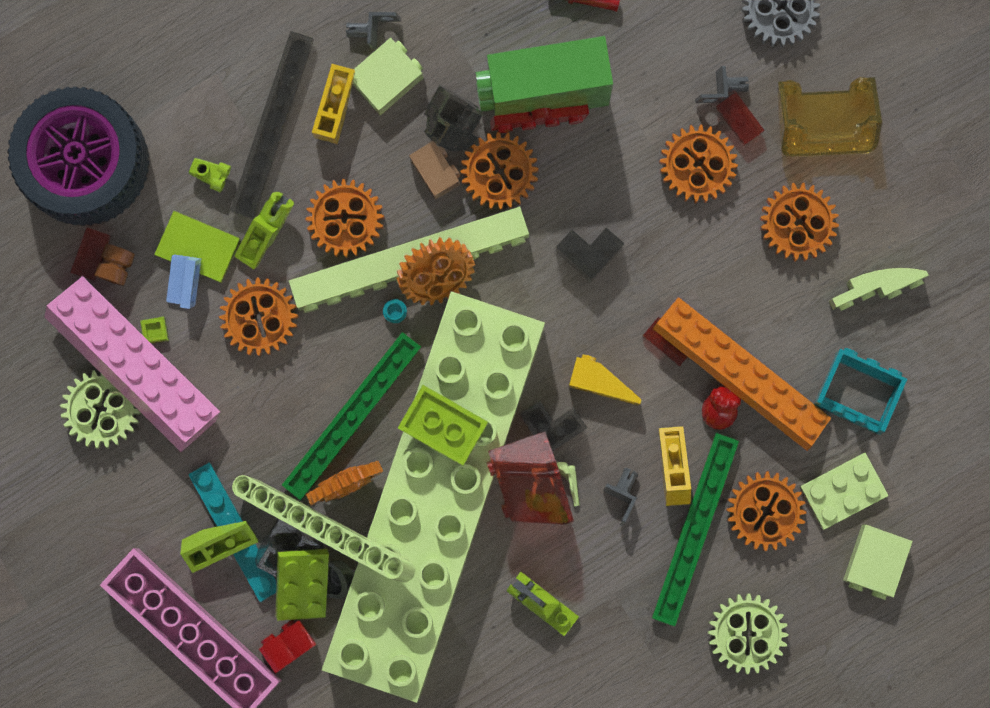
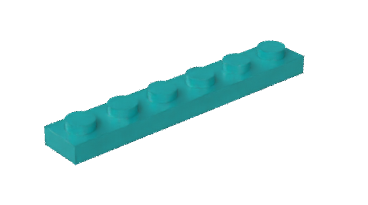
[188,463,277,602]

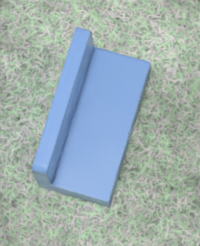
[166,254,201,309]

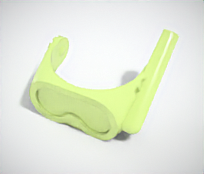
[530,462,580,506]

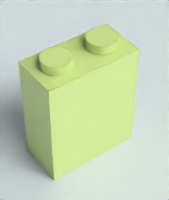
[353,38,423,115]
[843,525,913,600]

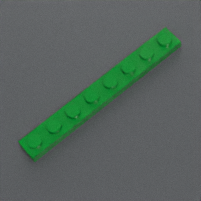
[282,332,422,500]
[651,433,739,626]

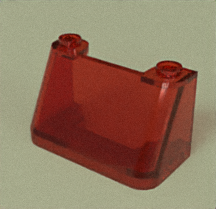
[486,432,574,525]

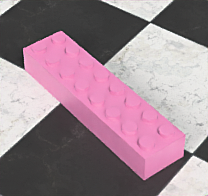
[44,276,220,452]
[100,548,282,708]

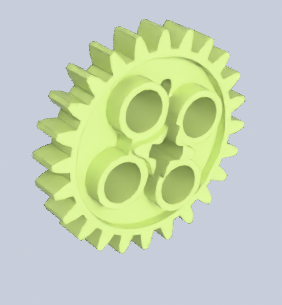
[60,370,141,449]
[707,593,789,674]

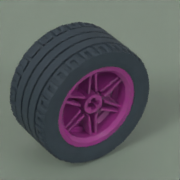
[7,86,149,226]

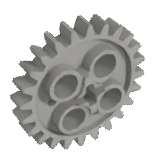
[741,0,820,47]

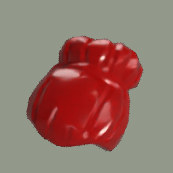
[702,386,741,430]

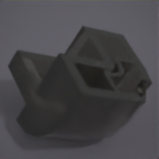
[424,85,484,152]
[255,519,324,577]

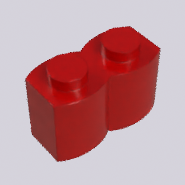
[259,620,317,673]

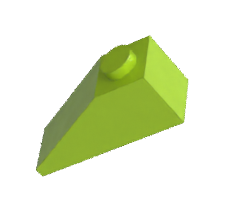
[180,521,258,573]

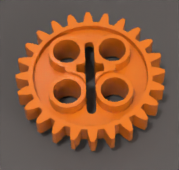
[659,124,738,203]
[460,132,539,211]
[305,179,384,258]
[759,183,839,262]
[397,237,475,305]
[219,277,299,357]
[306,461,383,506]
[726,471,807,551]

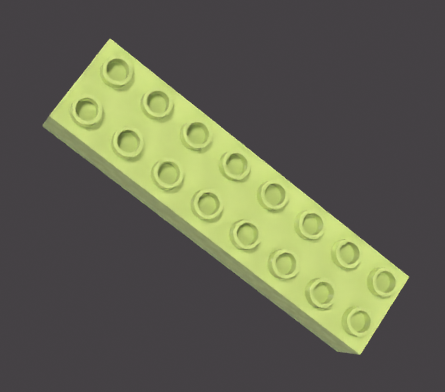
[322,291,545,703]

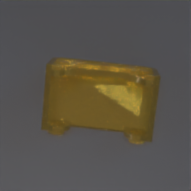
[777,77,882,157]

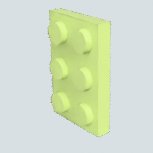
[799,453,888,530]

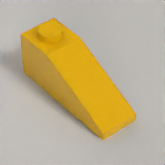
[312,64,355,144]
[569,354,641,406]
[659,426,691,506]

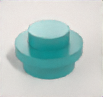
[383,299,407,324]

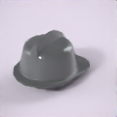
[327,560,355,599]

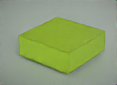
[140,317,169,344]

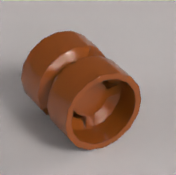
[94,244,135,286]

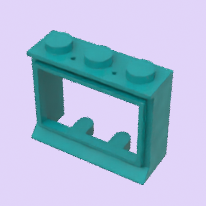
[813,348,908,435]

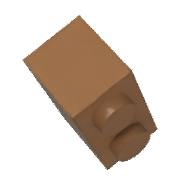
[409,140,461,200]

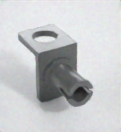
[346,12,401,49]
[695,66,749,103]
[603,468,638,527]

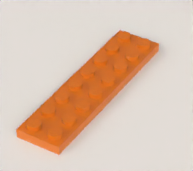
[653,297,831,451]

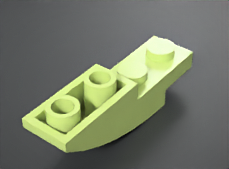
[829,268,929,311]

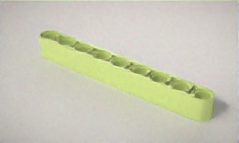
[232,475,415,582]

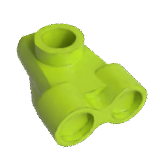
[189,158,231,193]

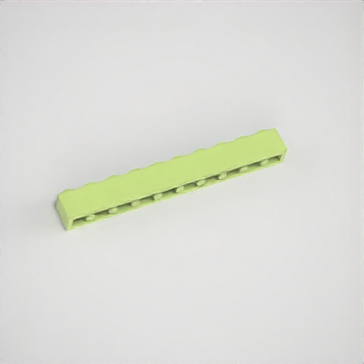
[289,207,529,313]

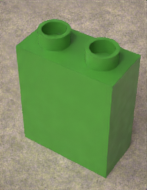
[475,36,613,116]

